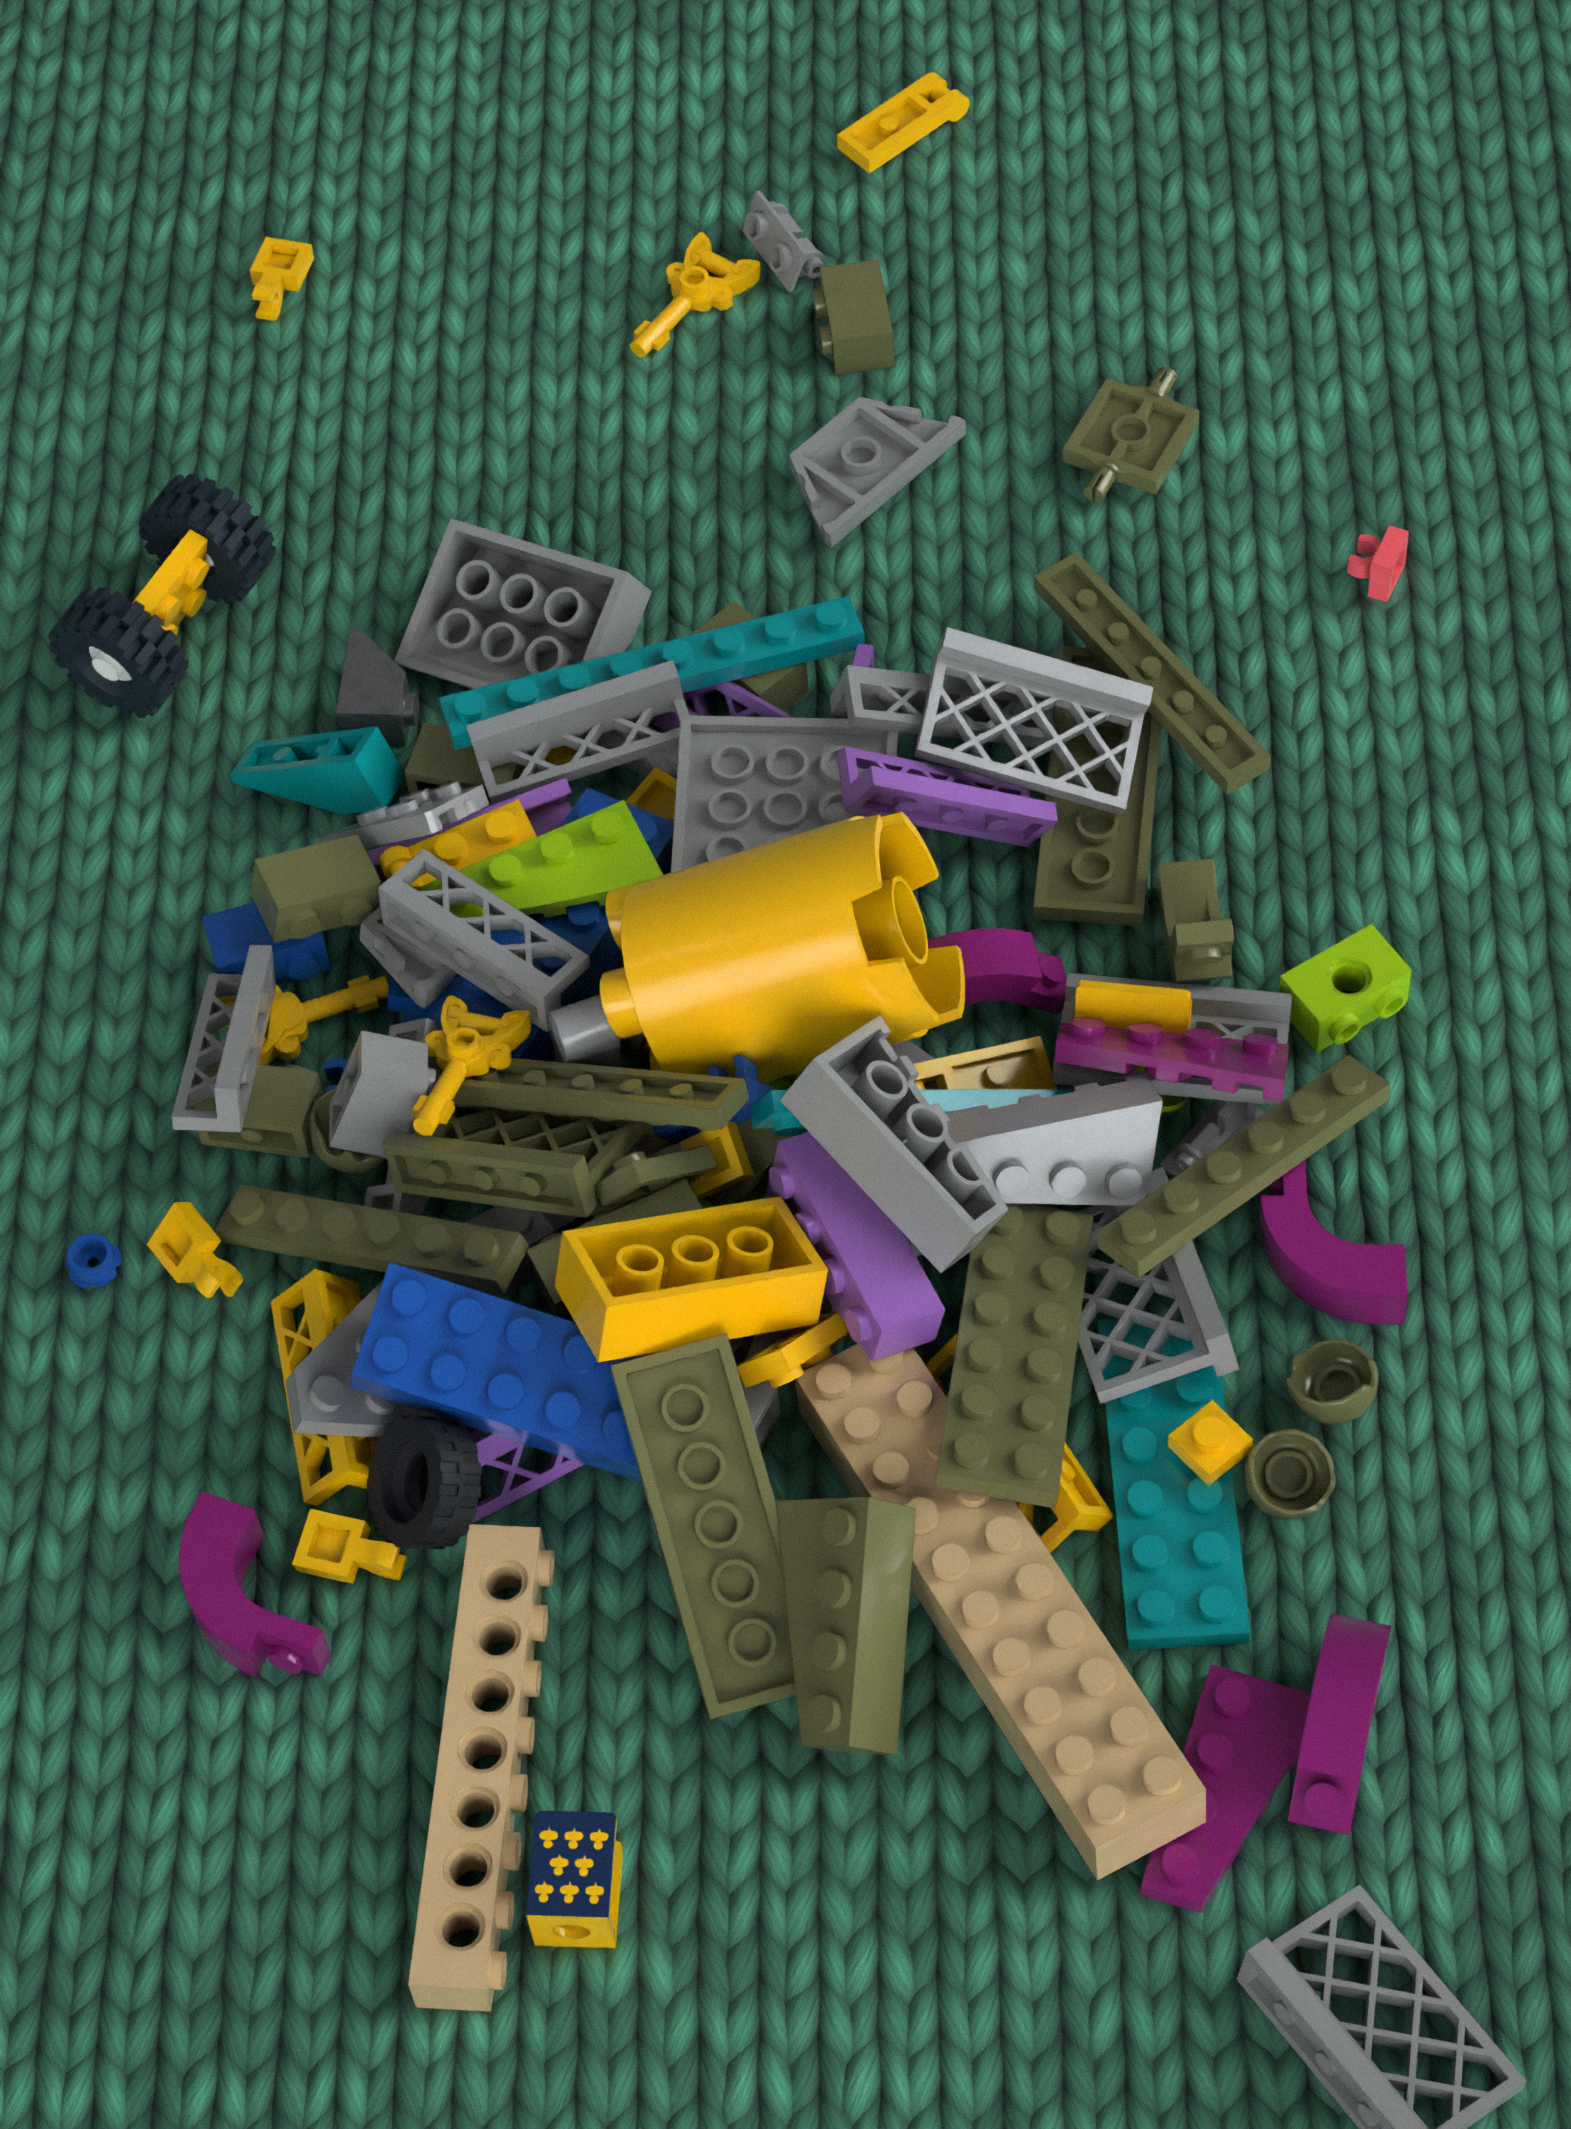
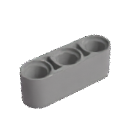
[549,994,621,1068]

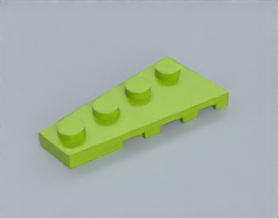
[421,800,663,918]

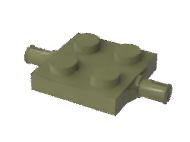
[1063,367,1199,503]

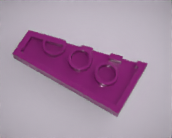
[1055,1017,1289,1102]
[1140,1664,1311,1913]

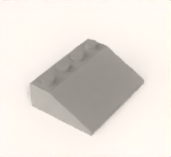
[394,518,652,689]

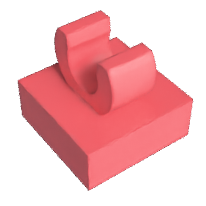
[1347,525,1409,602]

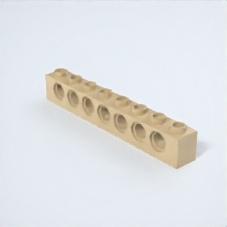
[408,1524,555,2012]

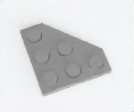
[286,1279,466,1437]

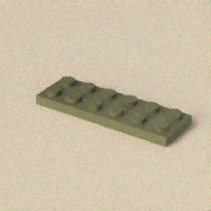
[1033,646,1162,927]
[934,1203,1093,1508]
[610,1333,796,1720]

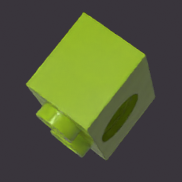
[1279,924,1412,1053]

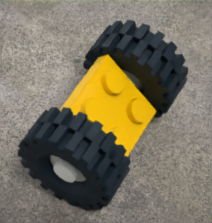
[48,474,276,718]

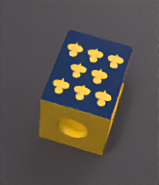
[526,1811,623,1948]

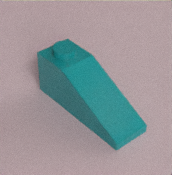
[229,726,406,815]

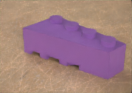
[764,1132,945,1362]

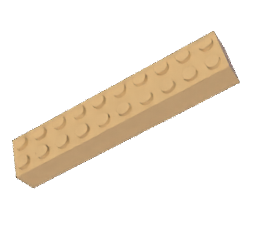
[795,1343,1206,1881]

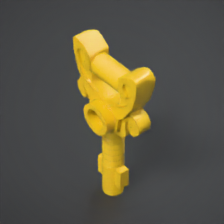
[630,232,761,358]
[218,975,389,1065]
[412,995,531,1136]

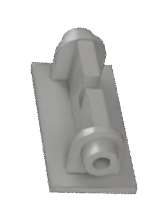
[742,191,825,292]
[1160,1100,1266,1177]

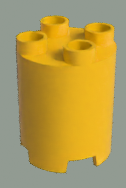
[600,812,965,1083]

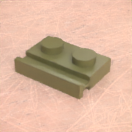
[587,1143,718,1217]

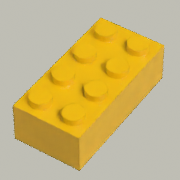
[555,1196,828,1363]

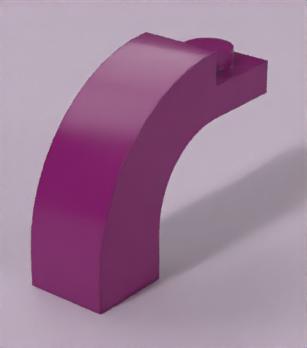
[928,928,1066,1015]
[1258,1160,1408,1324]
[179,1491,331,1678]
[1287,1613,1392,1835]

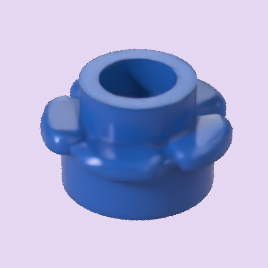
[65,1234,122,1288]

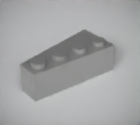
[780,1015,1009,1273]
[946,1072,1163,1206]

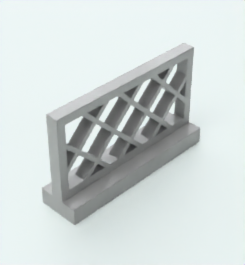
[914,627,1154,815]
[1052,973,1292,1106]
[1077,1167,1239,1404]
[1237,1884,1527,2129]

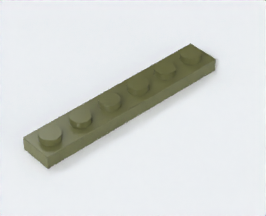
[1034,552,1271,795]
[1097,1055,1390,1278]
[435,1058,750,1131]
[215,1185,529,1294]

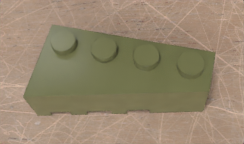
[776,1497,916,1755]

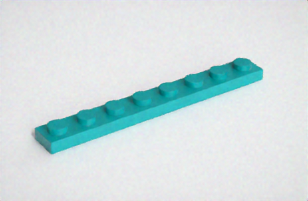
[439,596,865,750]

